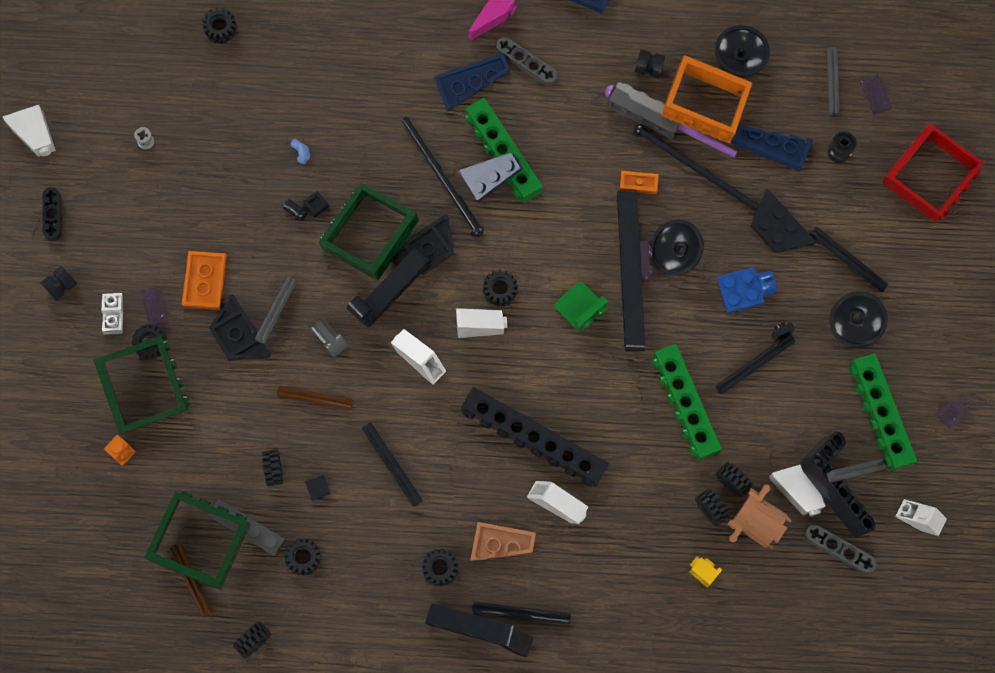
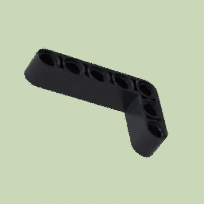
[346,247,432,328]
[800,431,876,537]
[425,603,533,657]

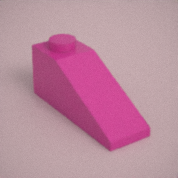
[469,0,517,40]

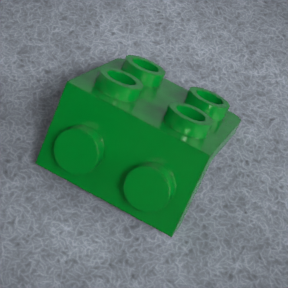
[554,282,608,332]

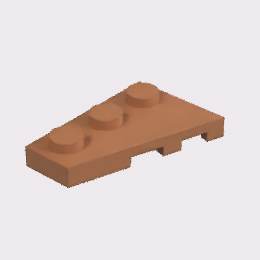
[470,522,536,562]

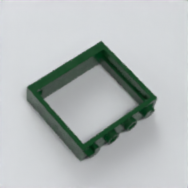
[319,183,419,281]
[93,336,190,434]
[144,491,251,591]

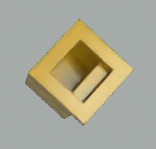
[689,556,722,587]

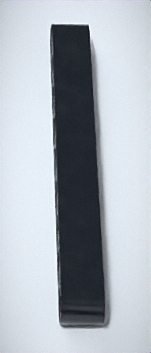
[617,190,645,352]

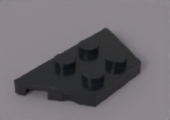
[750,189,816,253]
[393,213,454,276]
[209,294,271,361]

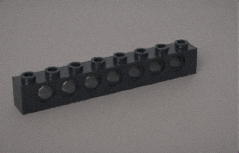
[461,387,609,487]

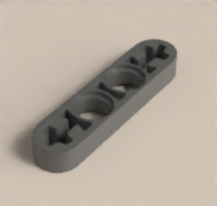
[496,37,557,86]
[804,525,877,574]

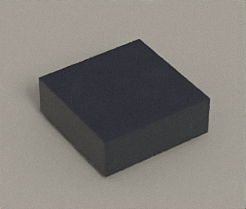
[303,191,329,218]
[305,475,330,501]

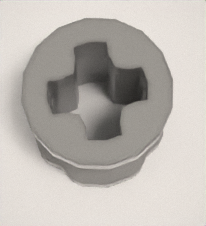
[134,127,154,150]

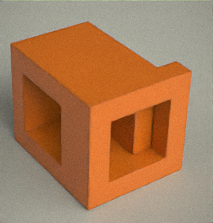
[104,435,136,466]

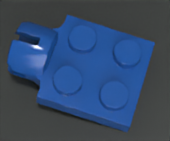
[717,267,777,314]

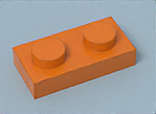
[619,171,659,194]

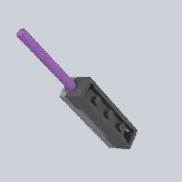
[605,82,737,158]

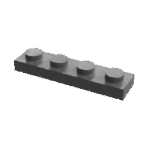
[207,499,285,557]

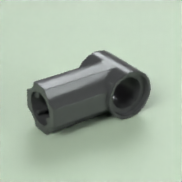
[312,319,349,358]

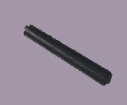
[810,227,889,292]
[716,334,795,394]
[362,423,422,507]
[472,602,571,624]

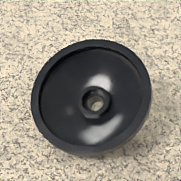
[715,25,770,77]
[650,219,704,276]
[829,291,888,348]

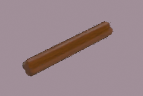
[277,386,353,410]
[170,543,212,617]

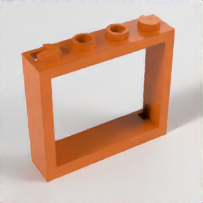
[661,55,752,143]

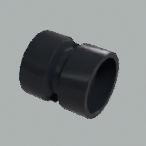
[635,49,666,79]
[827,131,857,163]
[40,266,77,301]

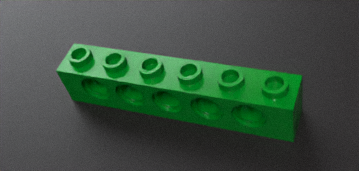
[464,98,543,204]
[652,344,722,462]
[849,353,917,472]

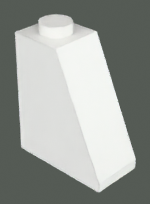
[3,105,56,157]
[456,309,507,338]
[391,329,446,385]
[769,464,825,517]
[526,481,588,524]

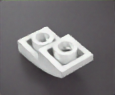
[101,293,123,335]

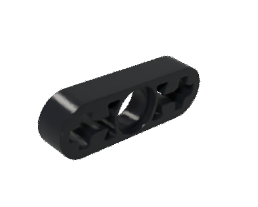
[42,187,62,242]

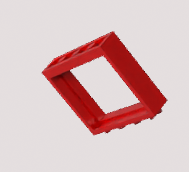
[882,123,984,223]

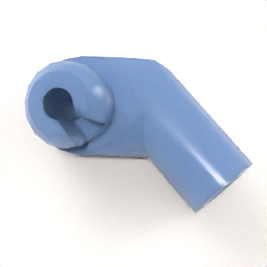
[290,138,310,164]

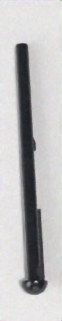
[402,117,484,238]
[634,124,759,210]

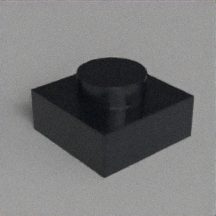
[771,322,795,341]

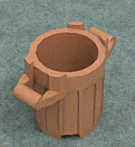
[727,485,792,550]

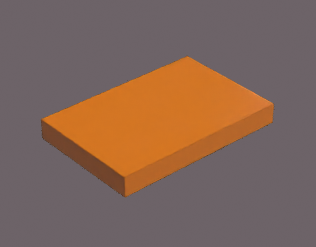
[182,251,227,310]

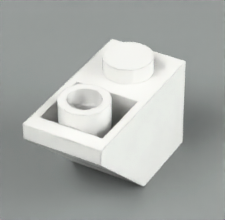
[896,499,947,536]

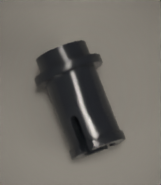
[283,199,308,221]

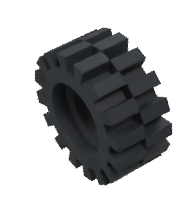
[202,7,237,44]
[483,269,518,306]
[131,324,168,360]
[262,449,283,487]
[716,462,753,498]
[695,488,730,527]
[284,538,321,576]
[422,549,458,586]
[233,621,272,659]

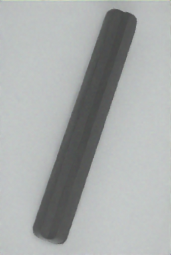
[827,47,840,116]
[255,277,296,344]
[827,459,886,482]

